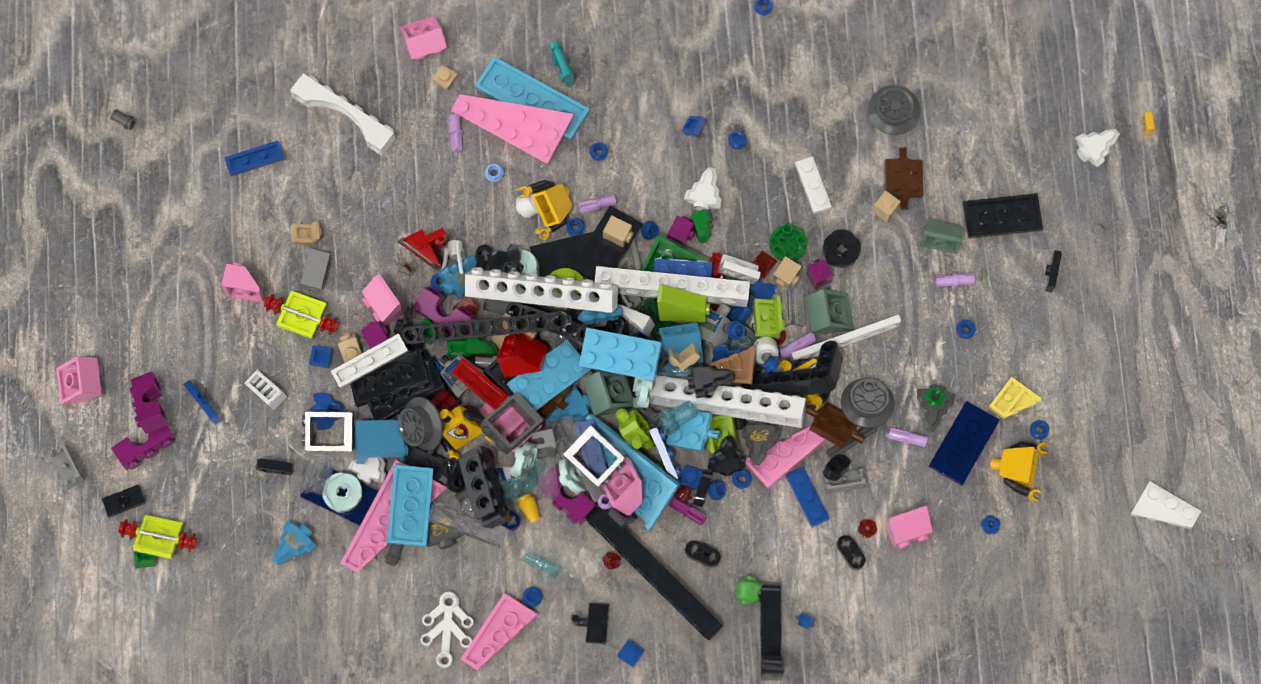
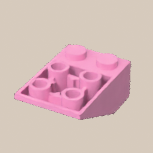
[478,397,542,457]

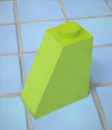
[657,285,710,322]

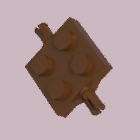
[884,147,924,210]
[805,402,866,449]

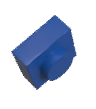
[681,116,706,136]
[726,306,753,324]
[309,345,333,368]
[679,466,703,490]
[617,640,644,668]

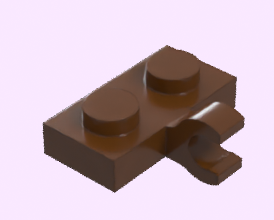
[536,387,572,417]

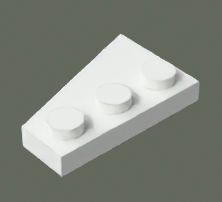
[1130,481,1201,529]

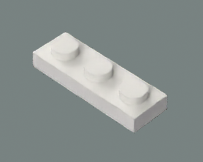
[795,156,832,215]

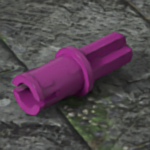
[669,495,707,525]

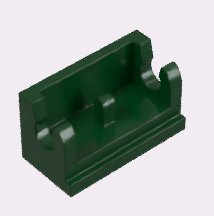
[635,297,674,339]

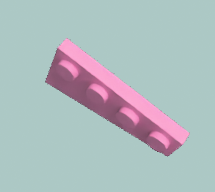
[746,426,827,490]
[461,593,538,671]

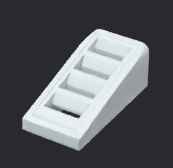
[619,304,655,336]
[244,369,287,410]

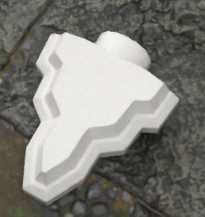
[1075,129,1120,168]
[684,167,722,211]
[348,457,386,485]

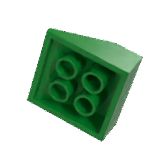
[640,233,710,272]

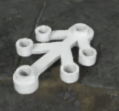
[420,592,474,669]

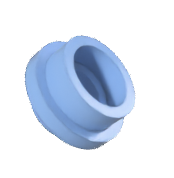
[485,164,504,182]

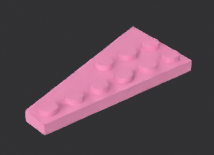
[451,94,575,164]
[340,460,447,573]

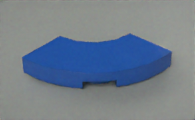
[183,380,221,425]

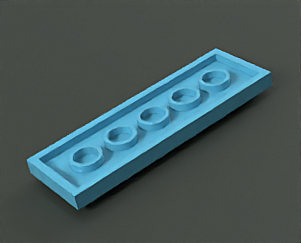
[475,57,590,141]

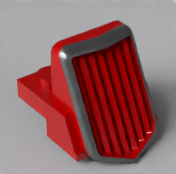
[398,228,450,270]

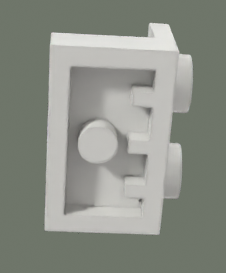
[718,254,761,284]

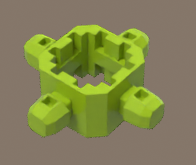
[616,408,654,450]

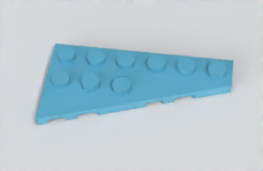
[585,414,680,531]

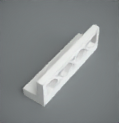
[331,334,409,389]

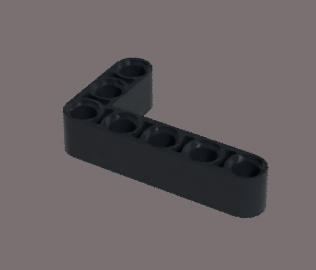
[741,341,843,396]
[760,584,784,680]

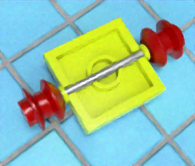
[264,290,339,339]
[118,515,198,559]

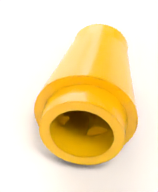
[517,493,541,524]

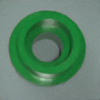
[925,387,945,407]

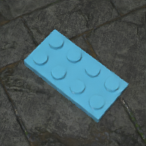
[579,328,663,381]
[507,339,591,411]
[386,465,433,547]

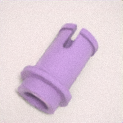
[598,494,613,512]

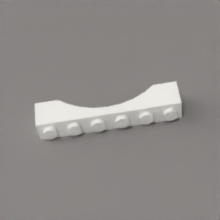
[290,73,396,156]

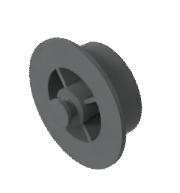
[868,86,920,135]
[840,378,895,428]
[398,397,443,451]

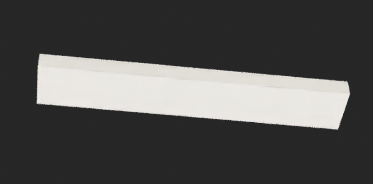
[790,314,901,361]

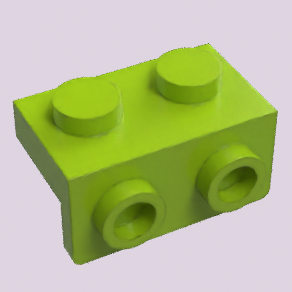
[753,295,785,338]
[707,415,739,455]

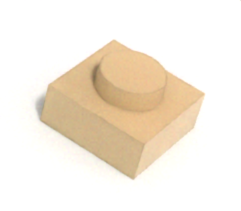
[432,65,458,91]

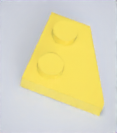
[988,377,1042,419]

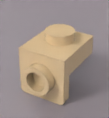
[291,221,321,245]
[336,332,362,363]
[668,343,700,371]

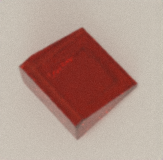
[752,251,778,279]
[452,295,479,314]

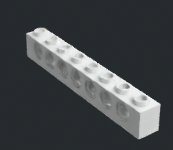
[595,266,750,307]
[465,267,618,313]
[648,375,806,428]

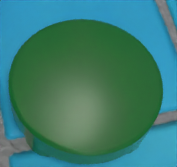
[769,223,807,261]

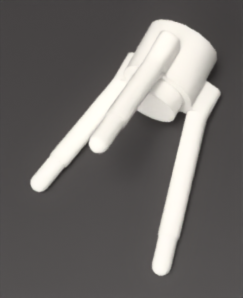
[441,240,465,274]

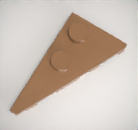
[685,346,756,385]

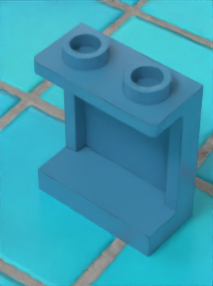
[659,322,704,377]
[354,420,408,464]

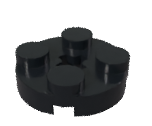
[822,229,861,268]

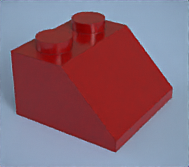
[497,333,548,378]

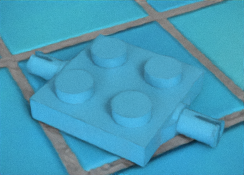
[658,407,721,452]

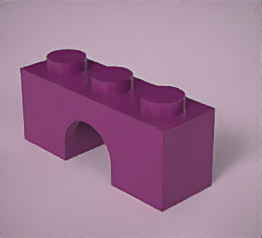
[414,286,477,335]
[130,371,167,433]
[111,426,176,471]
[537,466,596,526]

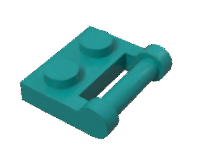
[549,41,574,87]

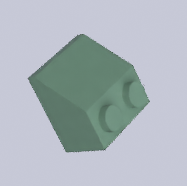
[920,218,964,254]
[806,289,854,334]
[583,371,634,416]

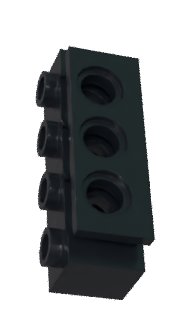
[458,446,511,529]

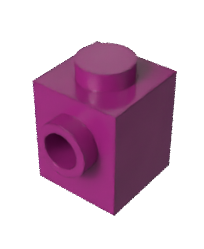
[667,216,695,245]
[806,259,833,290]
[361,321,389,349]

